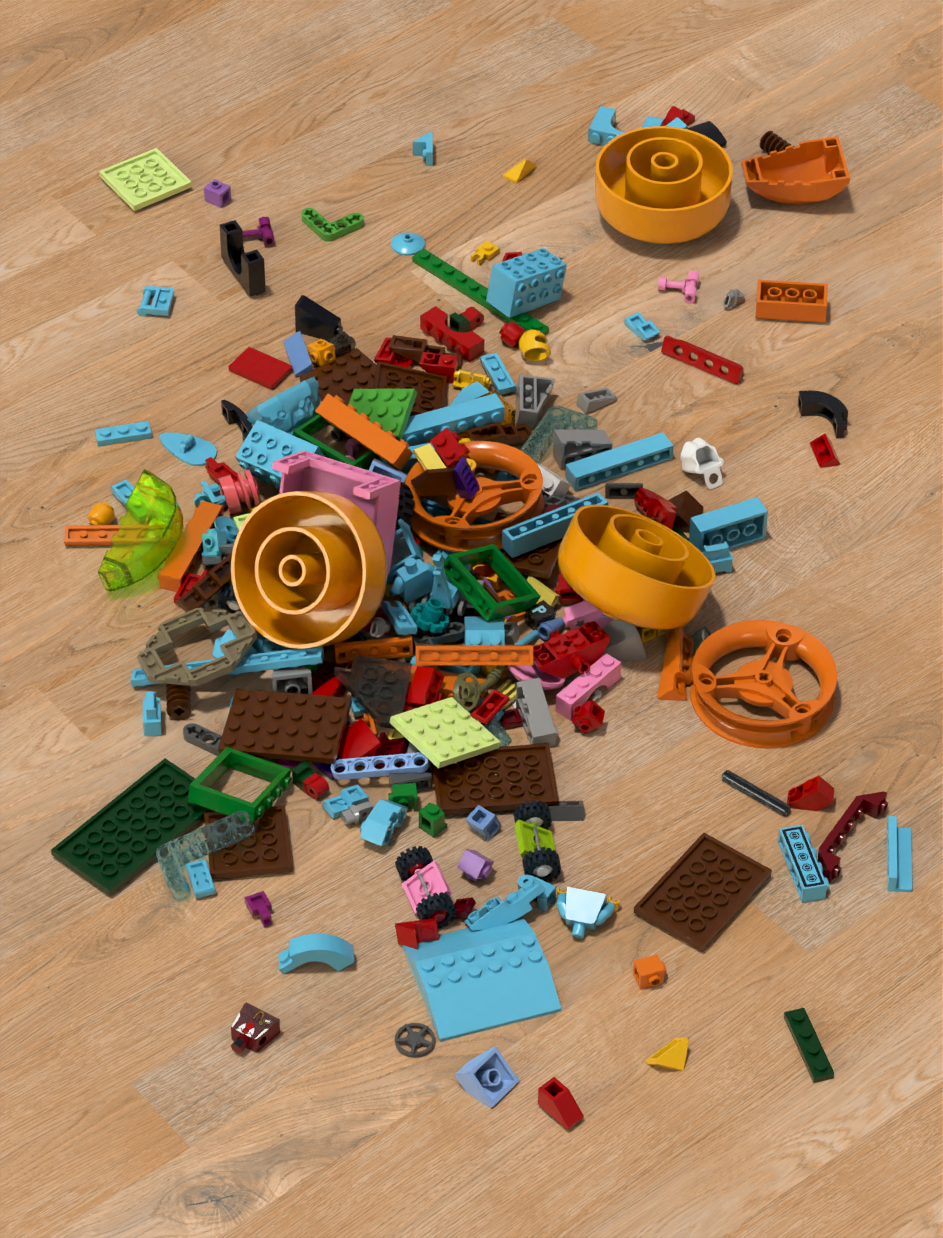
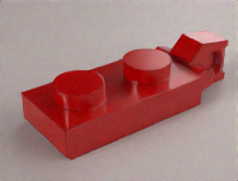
[205,457,244,483]

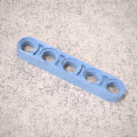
[331,752,429,780]

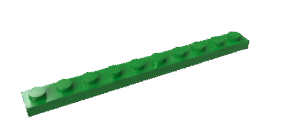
[412,249,549,335]

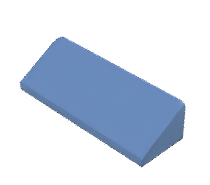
[283,331,312,377]

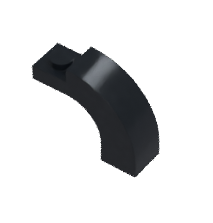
[798,390,848,439]

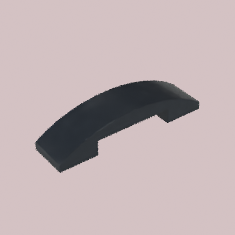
[221,400,253,442]

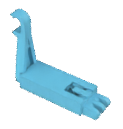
[430,554,471,609]

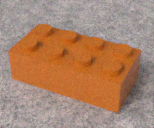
[755,279,828,322]

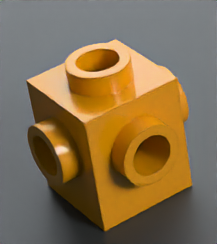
[307,339,336,367]

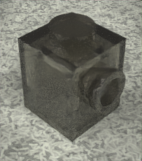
[327,331,356,358]

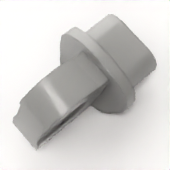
[723,289,744,308]
[370,617,391,638]
[341,801,373,825]

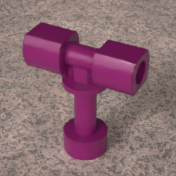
[243,217,274,246]

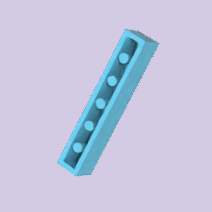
[398,393,504,446]
[565,432,673,491]
[502,493,608,558]

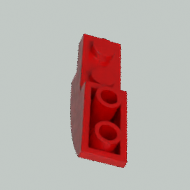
[634,487,677,530]

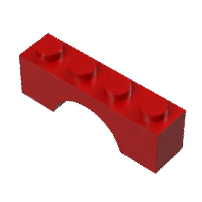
[420,306,485,362]

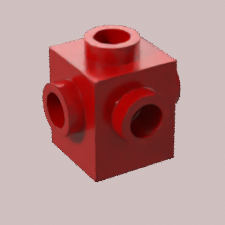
[572,700,605,734]

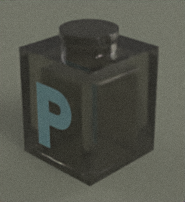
[525,600,556,631]

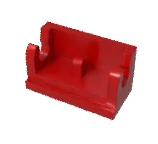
[405,666,444,708]

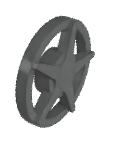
[395,1023,435,1057]

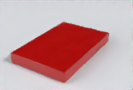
[228,347,293,390]

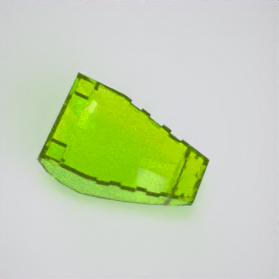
[98,469,183,592]

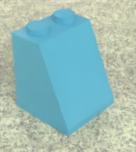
[464,617,505,645]

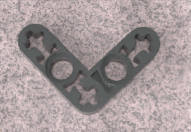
[411,622,465,671]
[183,723,222,756]

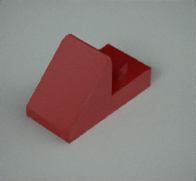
[663,106,695,126]
[395,918,439,949]

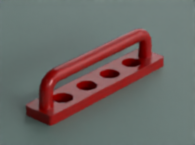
[661,336,744,384]

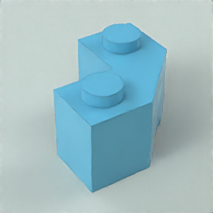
[360,799,408,846]

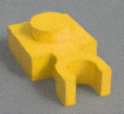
[471,240,500,266]

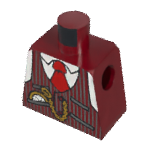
[231,1002,280,1054]

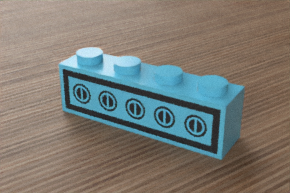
[778,825,829,903]

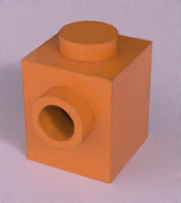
[633,955,667,989]

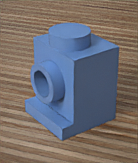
[466,805,502,841]

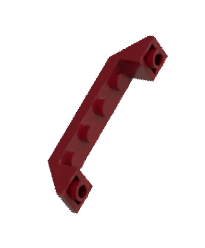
[817,791,888,884]

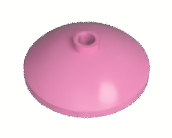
[508,663,565,691]

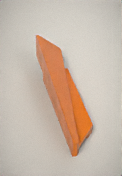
[657,626,694,701]

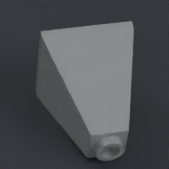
[601,619,647,661]
[272,665,313,695]

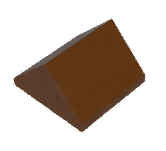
[411,467,457,497]
[668,490,703,533]

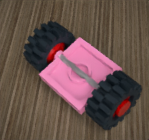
[395,846,457,929]

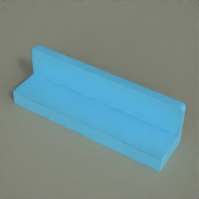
[887,816,912,892]

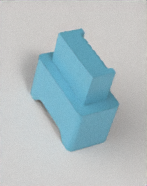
[702,541,733,573]
[143,692,162,736]

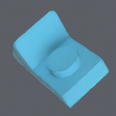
[413,132,433,166]

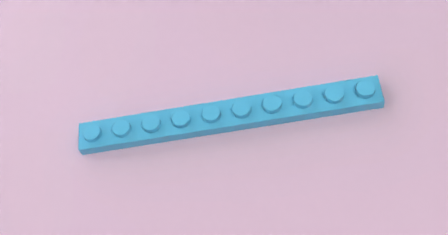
[130,646,324,687]

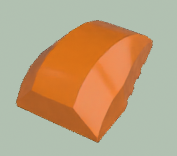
[741,136,850,205]

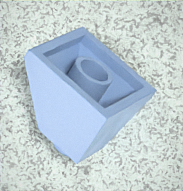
[455,1046,519,1108]

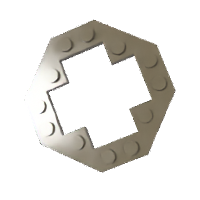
[137,608,258,686]

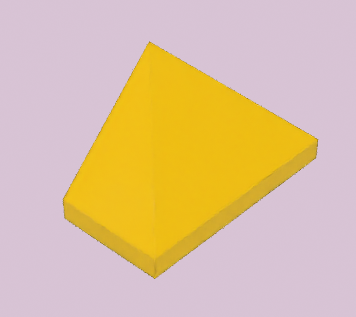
[503,158,536,184]
[645,1037,689,1071]

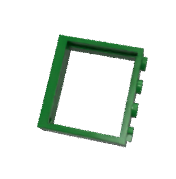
[293,414,381,469]
[444,544,541,622]
[188,747,292,824]

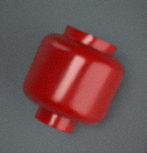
[499,322,525,348]

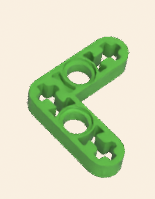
[301,208,364,241]

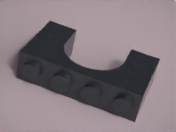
[219,220,266,297]

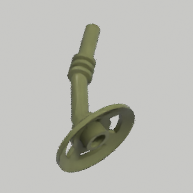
[453,665,507,712]

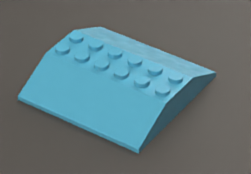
[402,916,561,1042]

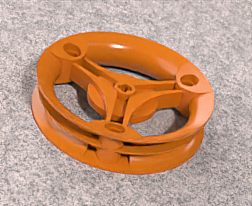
[405,441,544,553]
[690,620,837,748]

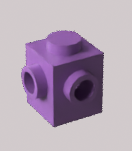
[204,179,231,208]
[457,849,494,881]

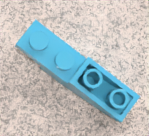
[464,878,545,930]

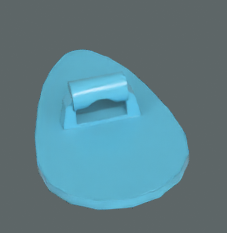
[160,432,217,466]

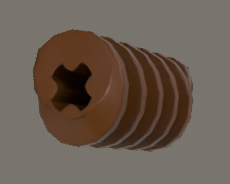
[760,131,794,154]
[166,684,191,720]

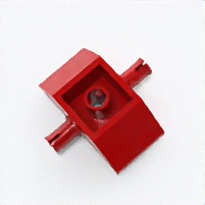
[533,621,610,679]

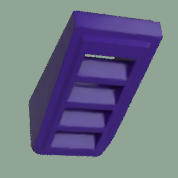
[453,457,479,499]

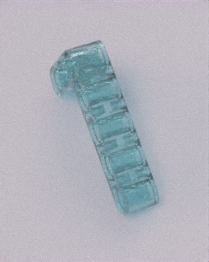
[521,406,598,463]
[156,811,255,901]

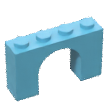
[588,106,663,145]

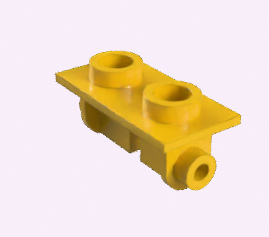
[452,369,492,390]

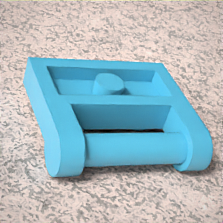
[137,286,175,316]

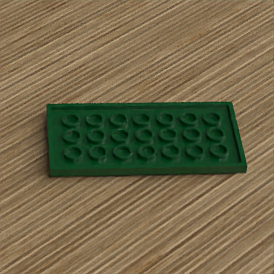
[51,758,214,896]

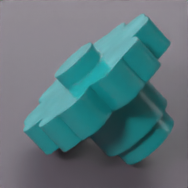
[410,598,449,633]

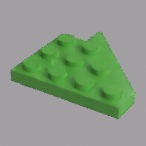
[349,389,418,440]

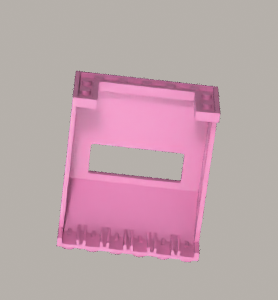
[272,450,401,576]

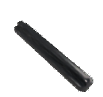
[722,770,791,816]

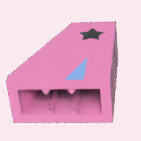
[564,600,613,630]

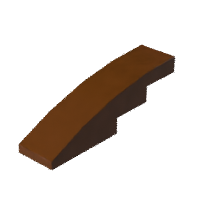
[389,335,462,371]
[466,422,535,446]
[177,553,232,612]

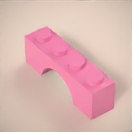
[556,653,621,721]

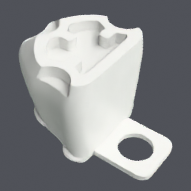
[680,437,724,489]

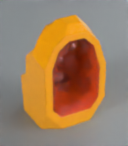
[473,564,503,590]

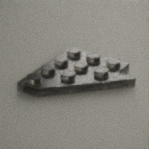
[334,654,412,730]

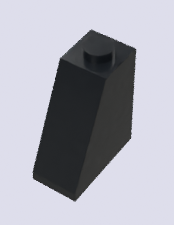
[295,295,343,343]

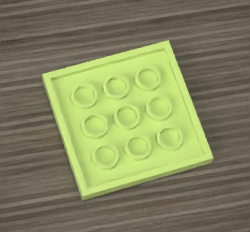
[99,148,192,211]
[389,697,501,768]

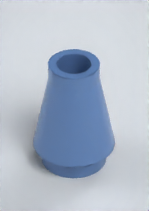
[537,617,565,640]

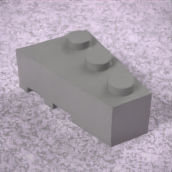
[516,374,555,428]
[553,429,612,470]
[516,678,558,747]

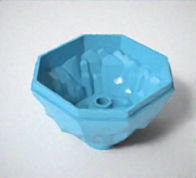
[246,377,320,435]

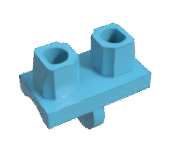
[193,480,226,508]

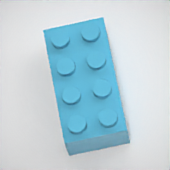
[689,497,768,552]

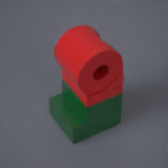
[450,307,484,333]
[292,761,330,799]

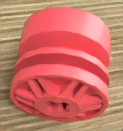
[218,469,260,515]

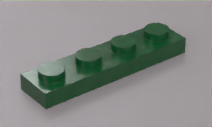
[784,1008,834,1083]

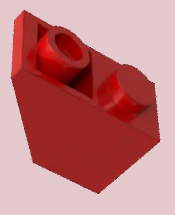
[420,352,458,384]
[787,775,834,811]
[538,1077,584,1130]

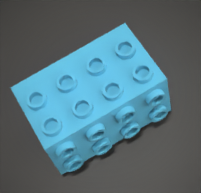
[486,248,567,318]
[235,420,325,490]

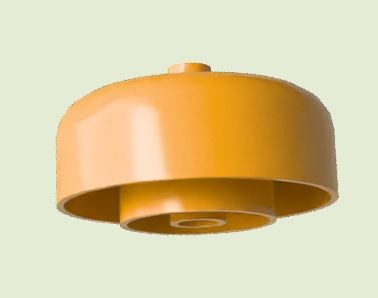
[595,126,733,244]
[231,490,387,649]
[557,505,716,630]

